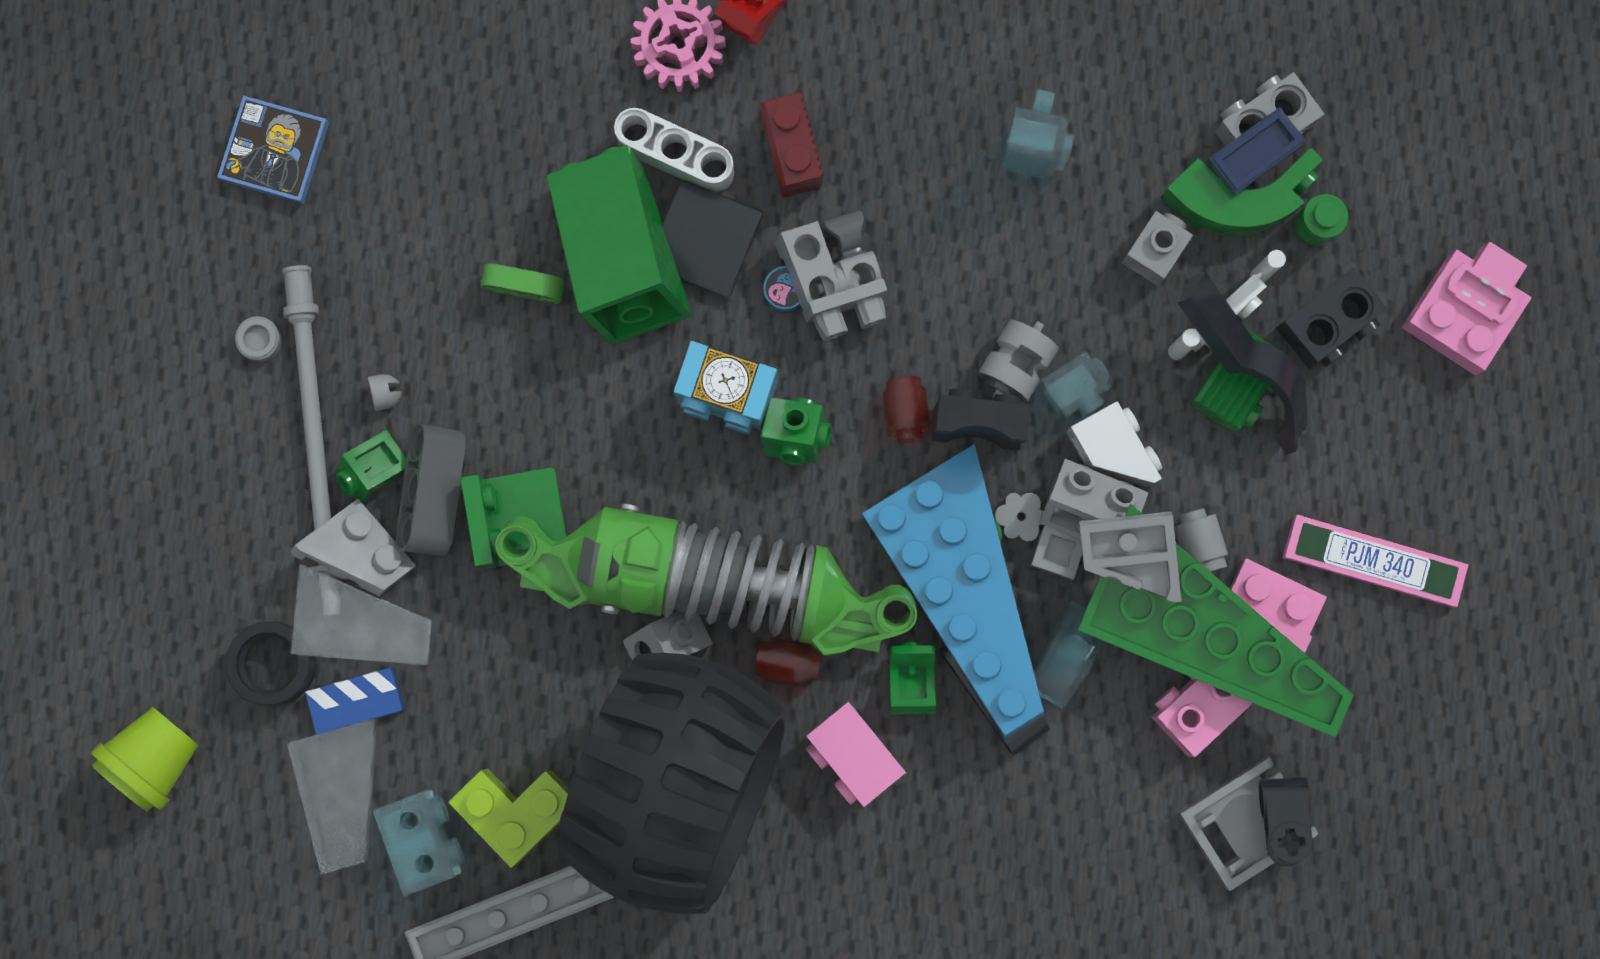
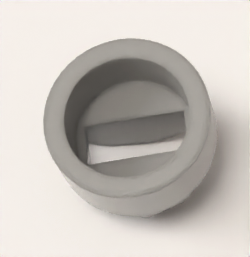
[368,374,402,411]

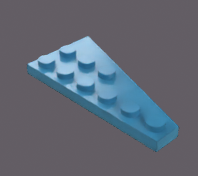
[862,444,1044,739]

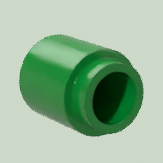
[1295,194,1348,246]

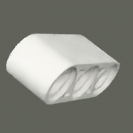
[614,108,735,193]

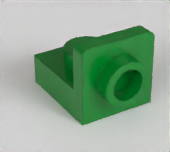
[335,430,406,504]

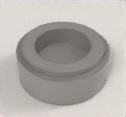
[235,316,282,362]

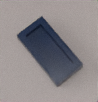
[1207,107,1307,197]

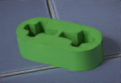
[480,264,566,304]

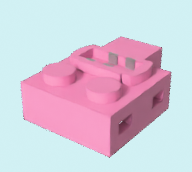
[1401,242,1532,375]

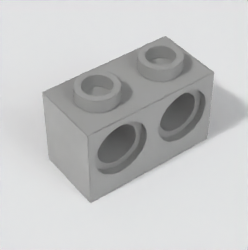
[1215,72,1325,146]

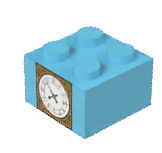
[674,341,778,435]

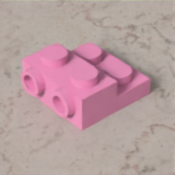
[1230,558,1327,653]

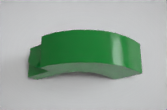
[1161,148,1323,236]

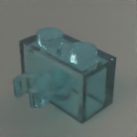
[1000,89,1074,182]

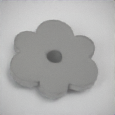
[995,493,1043,541]

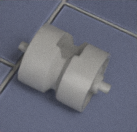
[978,320,1059,403]

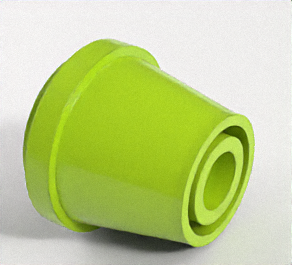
[91,707,199,812]

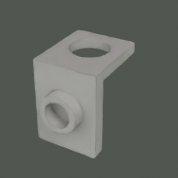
[623,611,713,661]

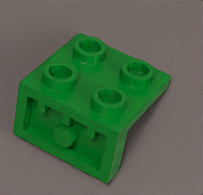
[461,467,567,570]

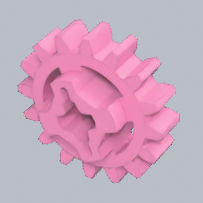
[631,0,726,92]

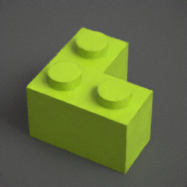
[448,769,569,868]

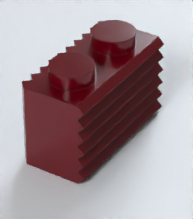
[760,93,824,197]

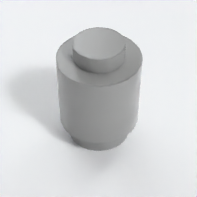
[1174,508,1228,572]

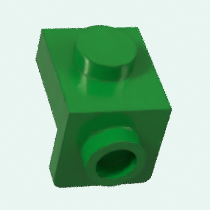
[889,642,936,714]

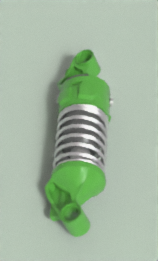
[495,504,917,655]

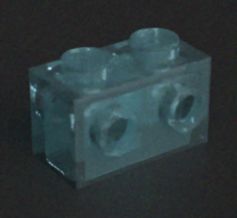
[373,789,465,896]

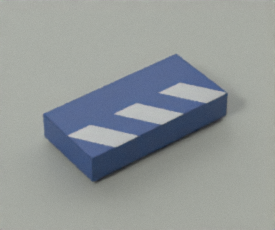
[305,667,405,735]

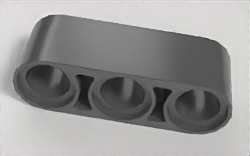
[396,423,465,557]

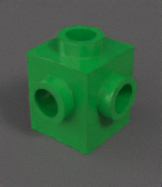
[761,397,832,465]

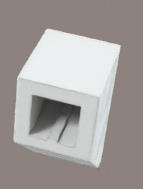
[1066,401,1162,487]

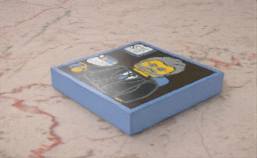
[217,95,329,204]

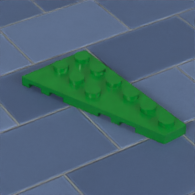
[1078,503,1354,737]

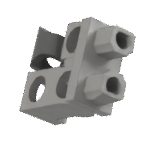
[775,210,887,341]

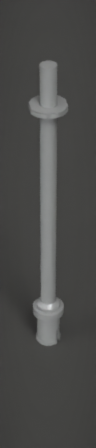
[282,265,341,616]

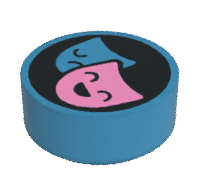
[763,266,800,312]

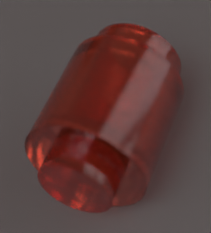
[883,376,931,444]
[754,638,821,688]

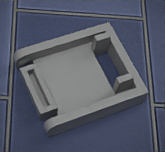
[1178,756,1319,891]

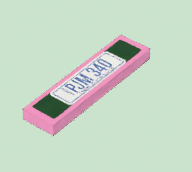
[1282,515,1469,608]

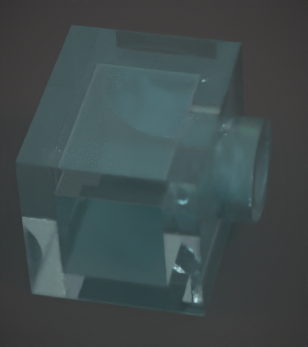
[1037,351,1111,422]

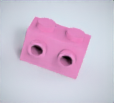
[1151,677,1253,757]
[805,702,906,807]

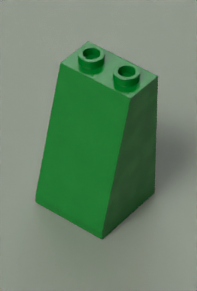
[547,144,692,345]

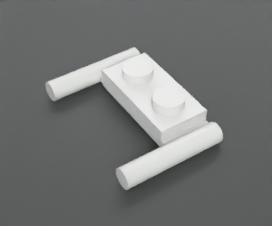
[1168,250,1286,360]

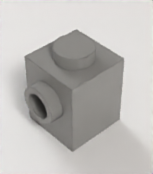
[1122,211,1193,286]

